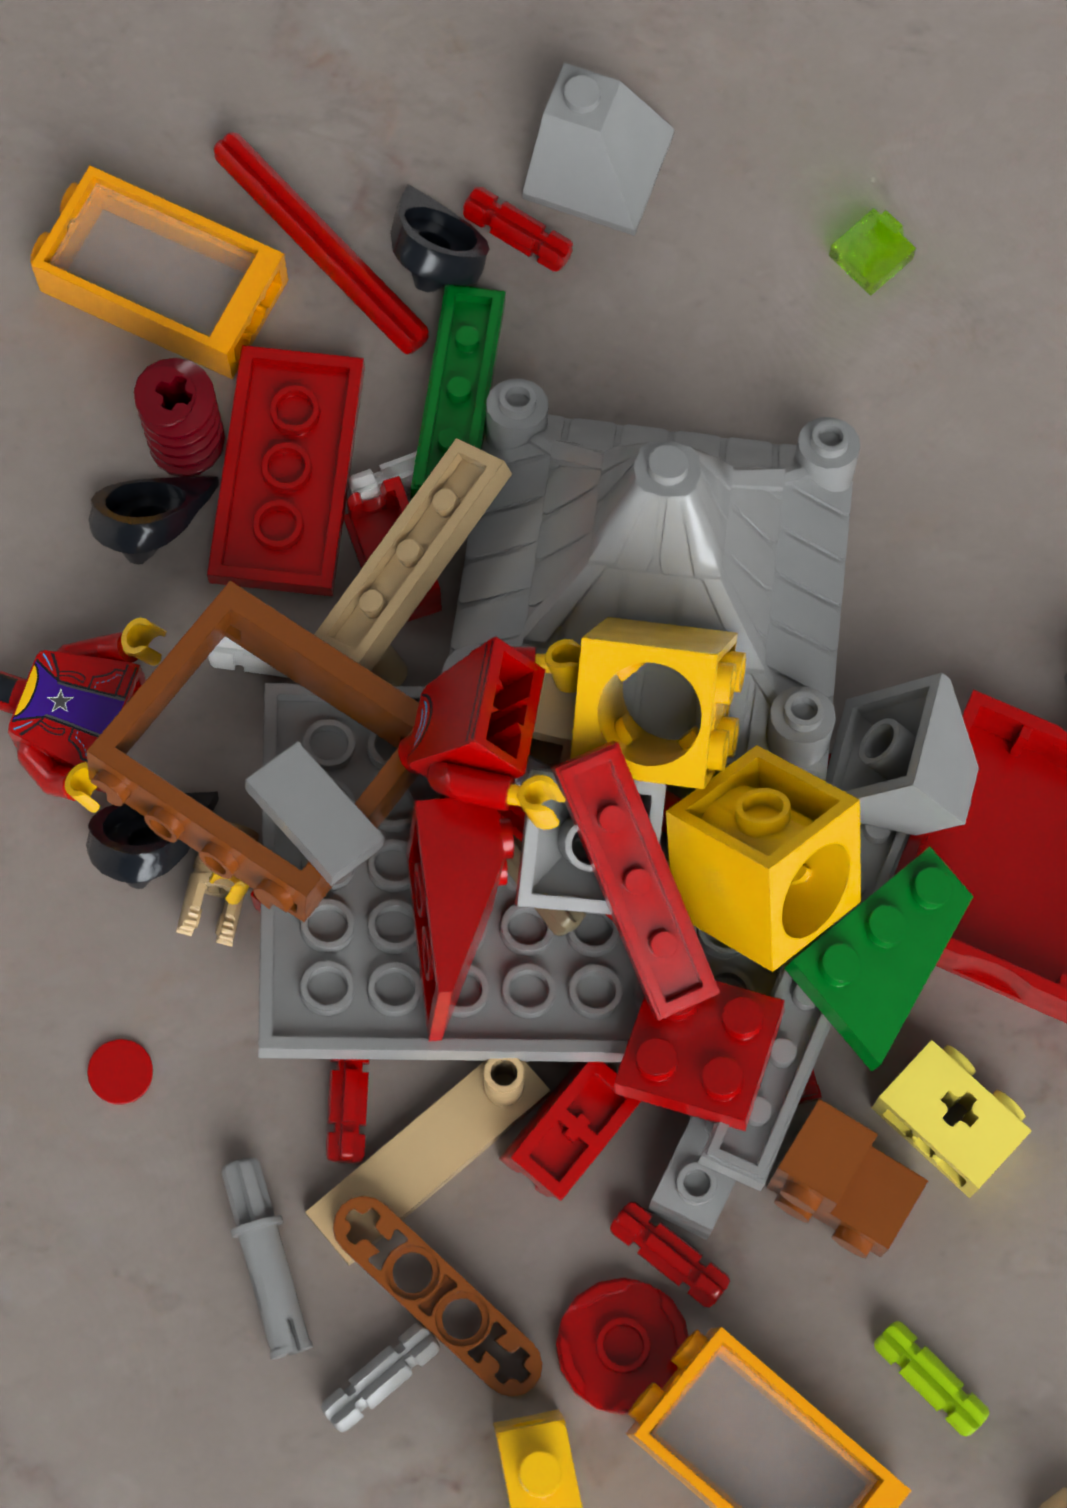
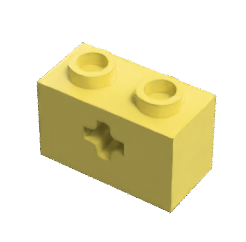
[872,1040,1032,1198]

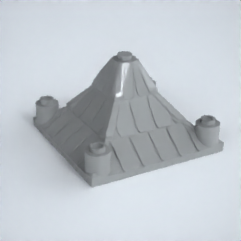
[442,379,861,781]

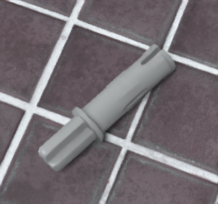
[222,1158,313,1360]

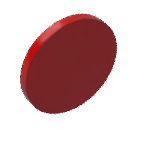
[87,1039,154,1105]

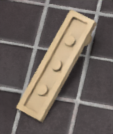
[314,438,512,686]
[305,1058,551,1266]

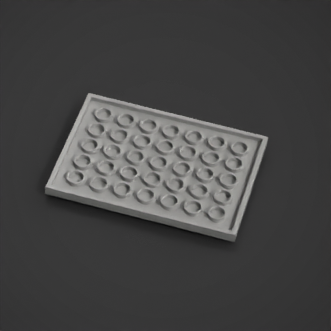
[258,683,783,1062]

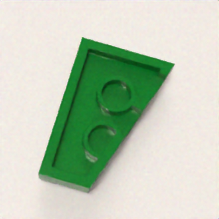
[784,847,973,1072]

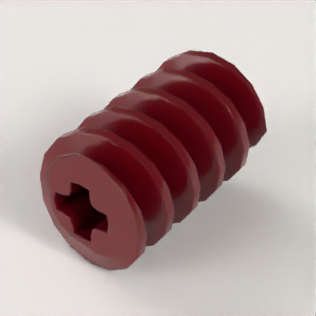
[133,358,225,477]

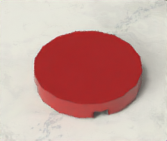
[556,1277,689,1415]

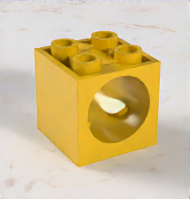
[570,617,746,789]
[666,745,861,972]

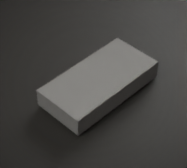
[245,742,385,886]

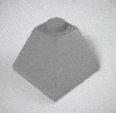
[522,63,675,236]
[825,673,979,836]
[515,769,666,915]

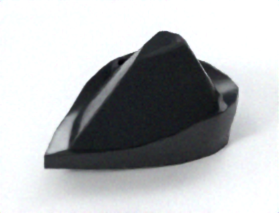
[390,185,490,293]
[88,476,219,565]
[86,791,219,889]

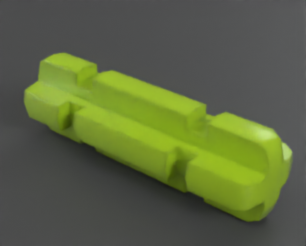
[874,1321,990,1437]

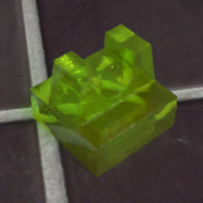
[829,208,916,296]

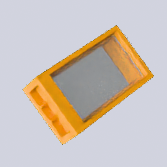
[30,165,288,380]
[625,1327,912,1508]

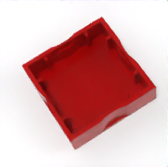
[893,690,1067,1024]

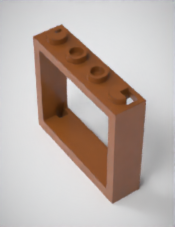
[87,581,419,922]

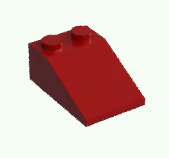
[406,798,514,1042]

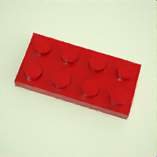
[207,345,365,597]

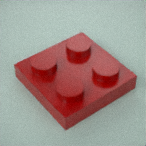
[614,981,785,1131]

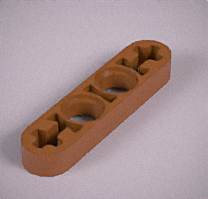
[333,1196,543,1397]

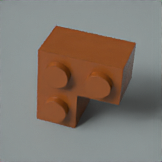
[767,1099,929,1258]

